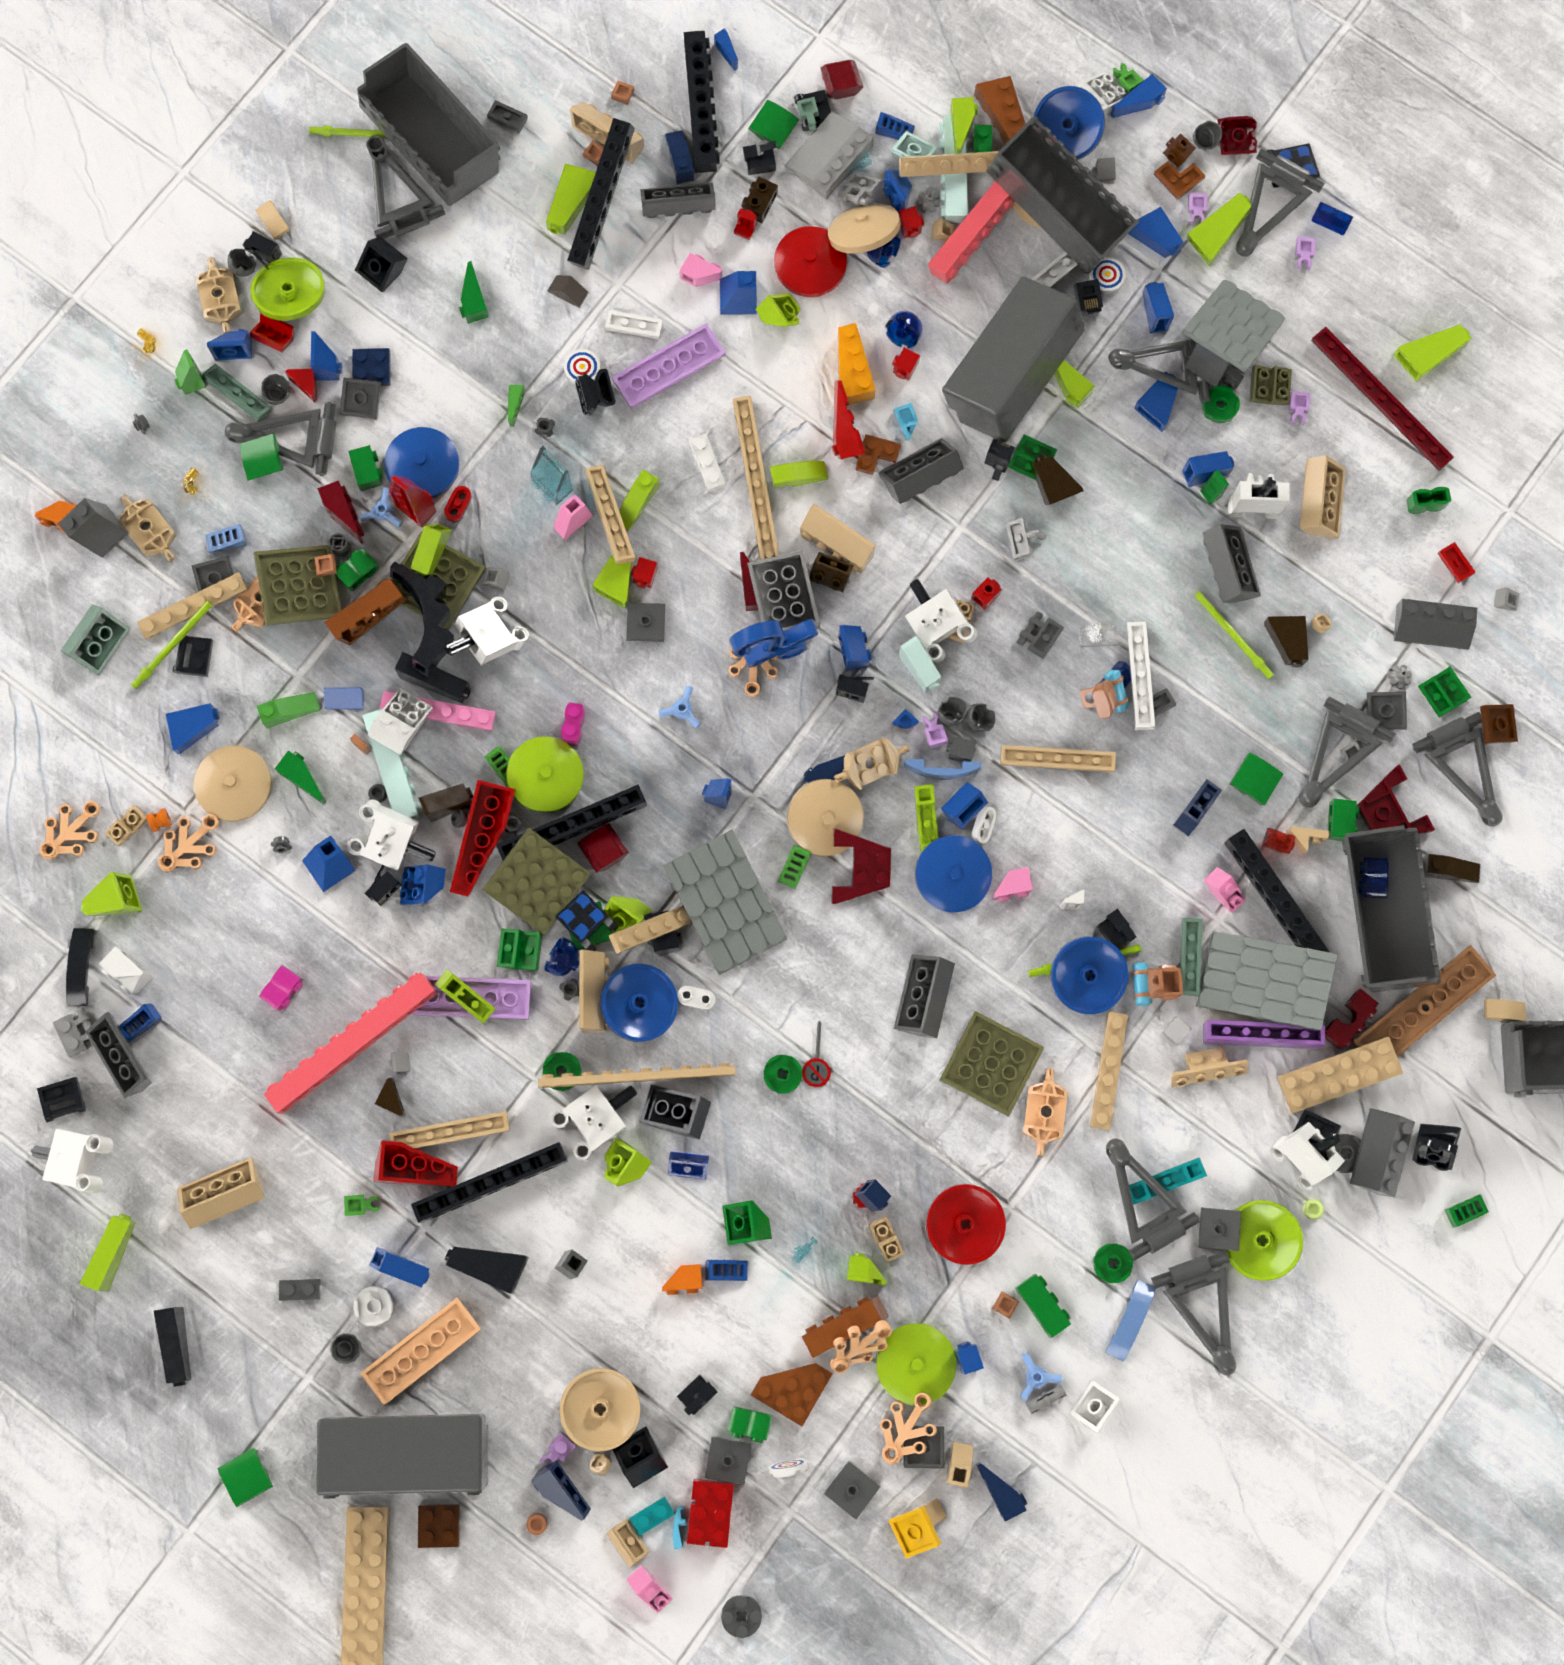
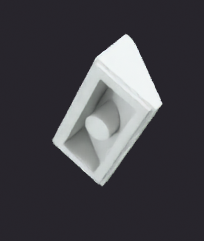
[1060,890,1084,910]

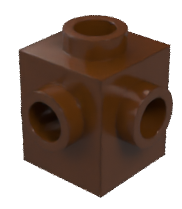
[1163,133,1196,168]

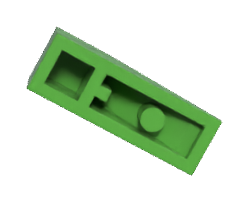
[174,349,206,395]
[257,692,321,729]

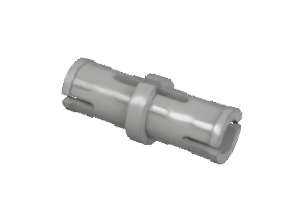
[1026,1384,1067,1414]

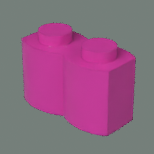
[561,702,585,746]
[259,965,303,1011]

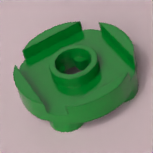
[1202,385,1240,423]
[542,1052,582,1092]
[764,1055,802,1094]
[1093,1243,1133,1283]

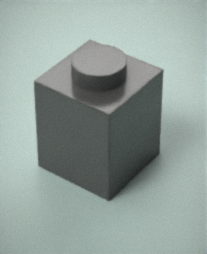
[946,736,976,762]
[555,1249,588,1279]

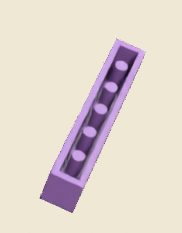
[1203,1020,1325,1050]

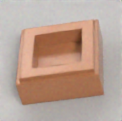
[611,81,635,105]
[582,140,604,166]
[314,554,337,577]
[350,734,371,755]
[992,1291,1020,1319]

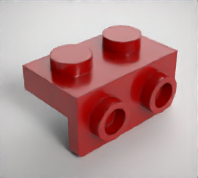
[250,313,294,353]

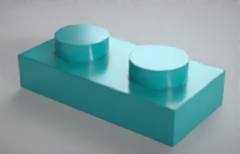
[630,1496,675,1536]

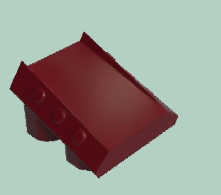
[820,60,864,99]
[1217,116,1257,155]
[577,823,629,873]

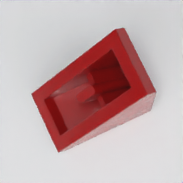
[285,369,317,403]

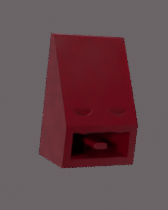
[317,480,365,544]

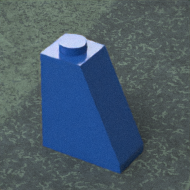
[1128,207,1184,258]
[1143,282,1174,333]
[1134,371,1178,432]
[1182,451,1234,487]
[166,703,220,754]
[369,1247,430,1288]

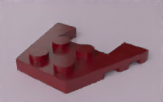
[1357,764,1435,834]
[831,829,891,904]

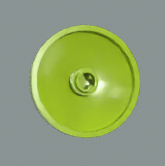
[250,257,325,321]
[506,736,584,813]
[1224,1200,1304,1281]
[876,1323,957,1405]

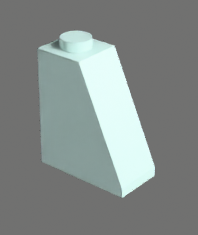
[898,636,941,692]

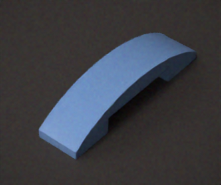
[904,759,982,780]
[1105,1280,1156,1362]

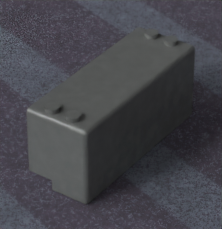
[357,43,501,206]
[986,116,1139,273]
[942,276,1085,442]
[1342,825,1441,993]
[1501,1021,1564,1097]
[316,1414,488,1499]

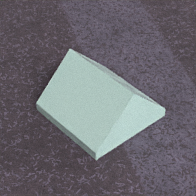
[891,131,938,160]

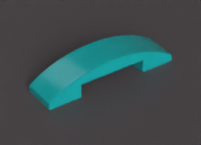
[1129,1157,1207,1205]

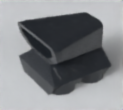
[575,369,616,415]
[1412,1123,1462,1171]

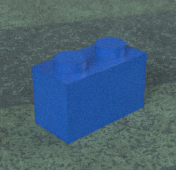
[940,782,988,829]
[954,1342,984,1375]

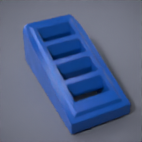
[714,28,738,71]
[875,112,915,140]
[119,1003,162,1043]
[705,1260,748,1281]

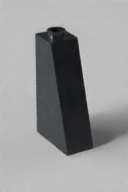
[395,652,471,704]
[445,1247,529,1294]
[154,1307,191,1387]

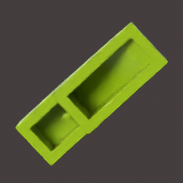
[770,461,828,489]

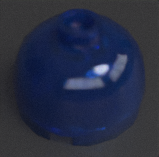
[866,234,901,268]
[885,311,923,348]
[544,937,580,976]

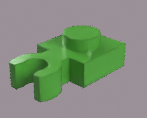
[1113,63,1144,93]
[344,1195,379,1216]

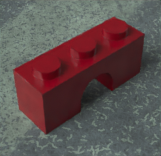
[1325,988,1379,1050]

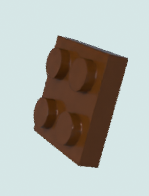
[1480,704,1518,744]
[418,1504,460,1548]

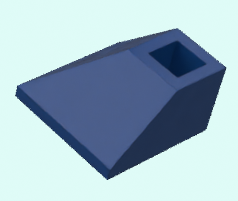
[882,170,912,212]
[302,835,356,892]
[400,864,446,905]

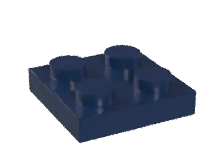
[352,348,391,386]

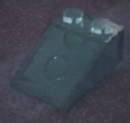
[530,446,573,506]

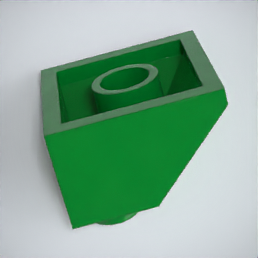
[722,1200,772,1245]

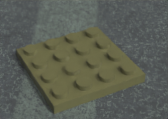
[391,531,486,630]
[253,545,341,626]
[482,827,591,935]
[939,1011,1044,1117]

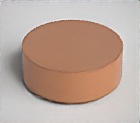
[526,1513,547,1535]

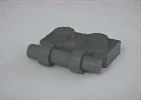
[1017,611,1064,659]

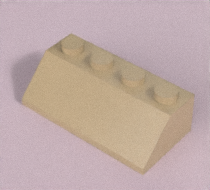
[570,102,644,164]
[1299,456,1346,539]
[800,503,876,574]
[579,950,609,1033]
[177,1157,265,1229]

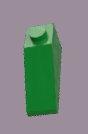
[459,261,489,323]
[274,751,326,805]

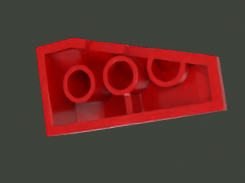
[832,380,865,459]
[373,1140,458,1187]

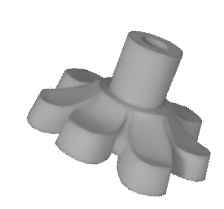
[916,190,940,213]
[1387,665,1412,689]

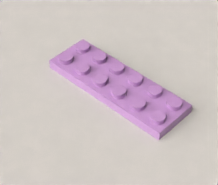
[612,323,726,409]
[411,976,531,1020]

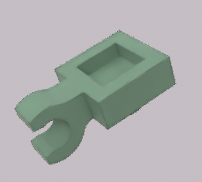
[797,97,819,132]

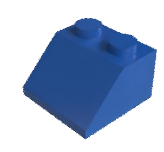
[838,625,872,672]

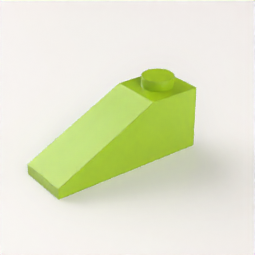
[950,97,978,154]
[1055,360,1095,408]
[619,469,660,531]
[434,969,496,1024]

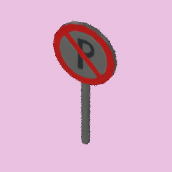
[802,1021,831,1087]

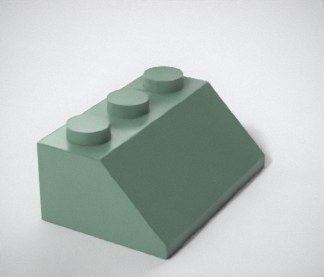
[60,604,131,675]

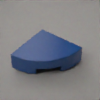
[892,709,919,729]

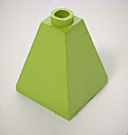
[81,872,143,916]

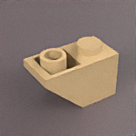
[946,1441,973,1488]

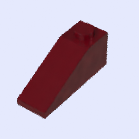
[740,552,758,611]

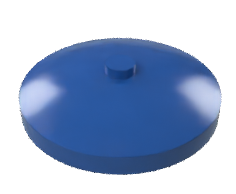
[1034,86,1105,160]
[384,427,460,499]
[915,835,992,912]
[1051,936,1129,1014]
[600,964,678,1042]

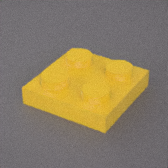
[888,1505,942,1558]

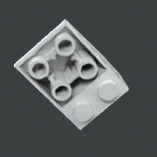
[1076,71,1128,117]
[368,688,433,755]

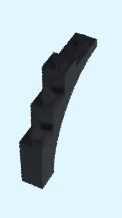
[390,561,454,677]

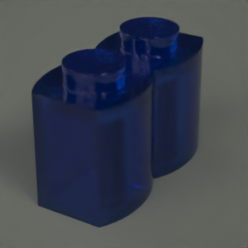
[1359,857,1389,898]

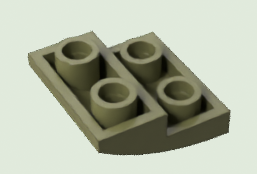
[1249,365,1292,405]

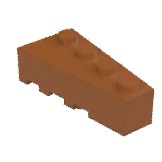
[974,76,1026,144]
[324,578,408,646]
[801,1295,889,1358]

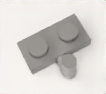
[1006,518,1047,560]

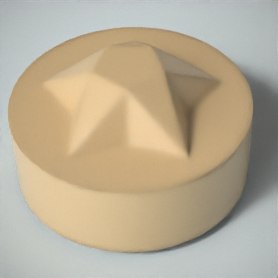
[1311,614,1331,633]
[590,1453,611,1475]

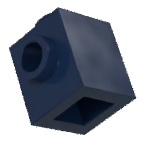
[855,1179,891,1212]

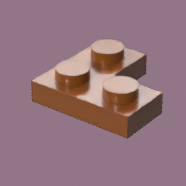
[1154,161,1205,200]
[855,434,901,475]

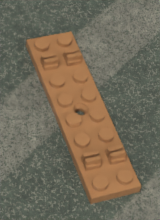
[1353,945,1496,1057]

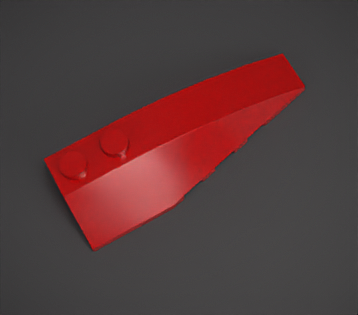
[388,475,437,528]
[450,780,515,897]

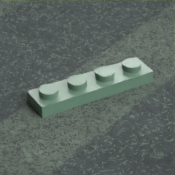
[202,363,271,422]
[1180,918,1202,996]

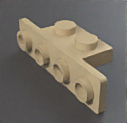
[1171,1047,1249,1087]

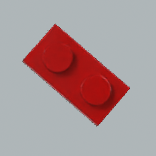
[1437,542,1476,584]

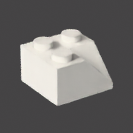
[99,946,153,995]

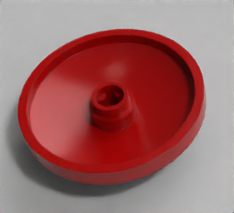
[774,226,847,297]
[926,1184,1006,1265]

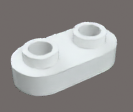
[972,806,996,844]
[677,986,716,1010]

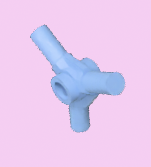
[359,487,403,528]
[658,686,701,729]
[1020,1352,1062,1401]

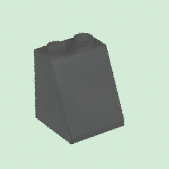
[58,498,129,558]

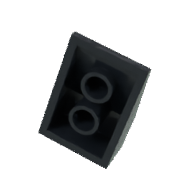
[640,1085,711,1140]

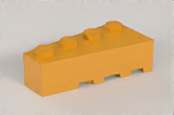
[838,323,876,405]

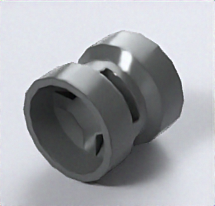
[328,533,350,557]

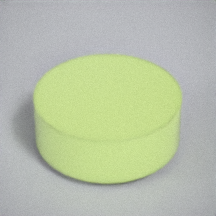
[1302,1199,1324,1219]

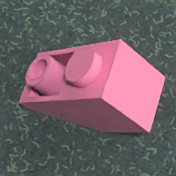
[679,253,722,287]
[553,494,593,540]
[993,867,1033,902]
[1204,867,1246,913]
[626,1565,673,1613]

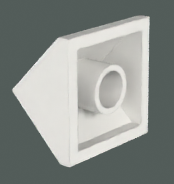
[1070,1380,1122,1434]

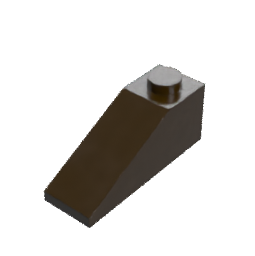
[1423,854,1480,883]

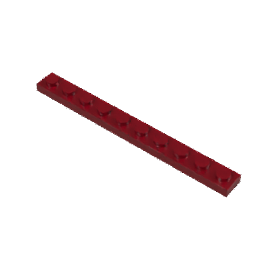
[1311,327,1454,471]

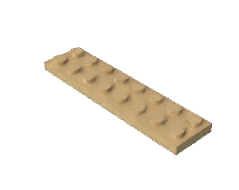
[341,1506,389,1665]

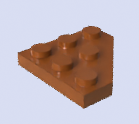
[751,1363,833,1426]

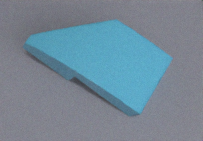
[893,403,918,441]
[673,1506,687,1549]

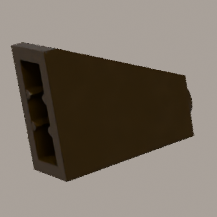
[1030,454,1084,505]
[1264,616,1309,667]
[418,783,473,823]

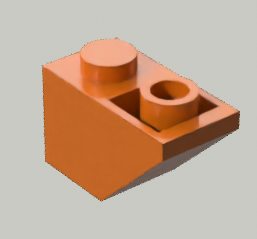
[35,500,77,532]
[662,1264,703,1295]

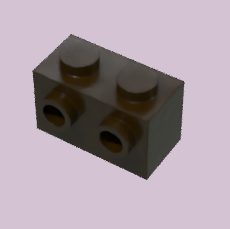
[741,176,778,224]
[809,552,854,593]

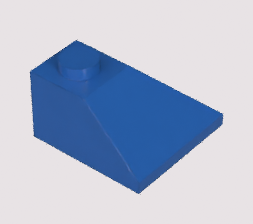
[720,271,757,315]
[207,329,252,361]
[310,331,343,381]

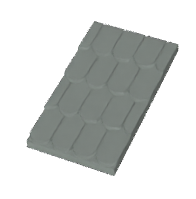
[1182,280,1286,387]
[663,829,787,975]
[1196,932,1338,1031]

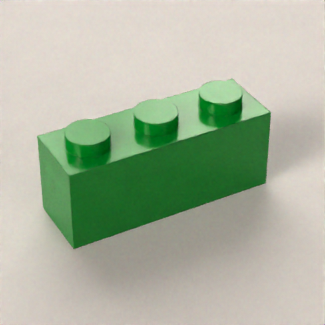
[1015,1274,1071,1338]

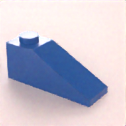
[1110,74,1167,118]
[702,778,732,809]

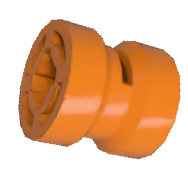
[146,808,172,832]

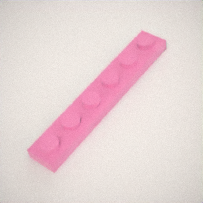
[380,691,496,731]

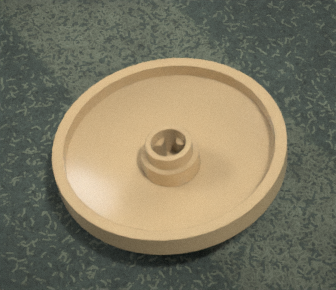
[828,203,901,253]
[194,746,272,822]
[787,779,863,856]
[560,1368,641,1451]

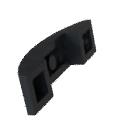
[66,928,94,1006]

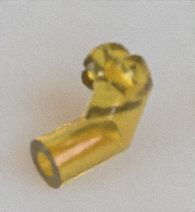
[137,328,156,353]
[182,467,199,495]

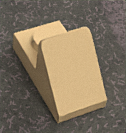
[1286,826,1329,854]

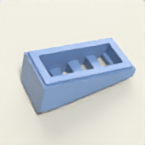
[205,524,246,553]

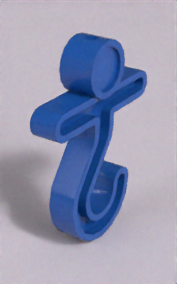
[729,619,818,668]

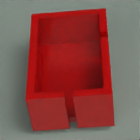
[687,1479,734,1548]

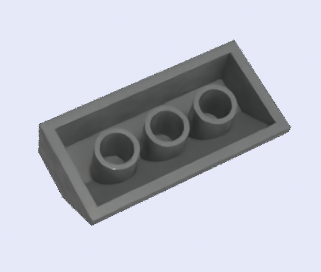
[640,182,716,218]
[878,438,964,504]
[1202,524,1261,603]
[1394,598,1478,650]
[894,954,955,1038]
[86,1012,152,1098]
[1350,1108,1415,1197]

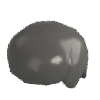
[1193,121,1222,151]
[227,249,256,277]
[261,374,290,405]
[937,697,968,726]
[966,703,996,732]
[330,1333,361,1364]

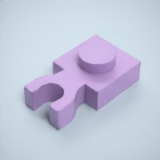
[1188,193,1208,225]
[1295,237,1316,270]
[1289,391,1310,425]
[923,713,948,749]
[540,1433,576,1463]

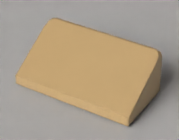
[607,1518,650,1567]

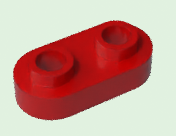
[444,486,472,522]

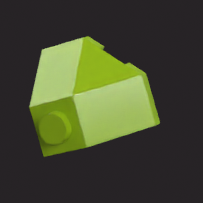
[755,293,800,327]
[603,896,652,934]
[604,1138,652,1187]
[846,1252,887,1285]

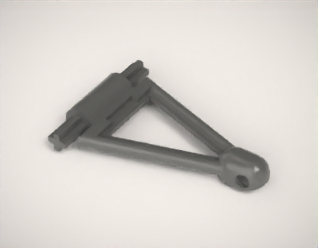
[366,136,446,239]
[1235,149,1325,257]
[1108,338,1211,403]
[225,402,336,476]
[1299,697,1396,808]
[1412,712,1503,827]
[1106,1138,1200,1261]
[1151,1251,1236,1376]

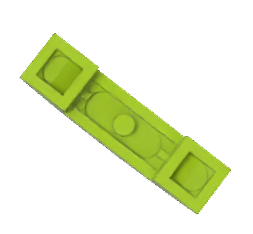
[914,784,938,852]

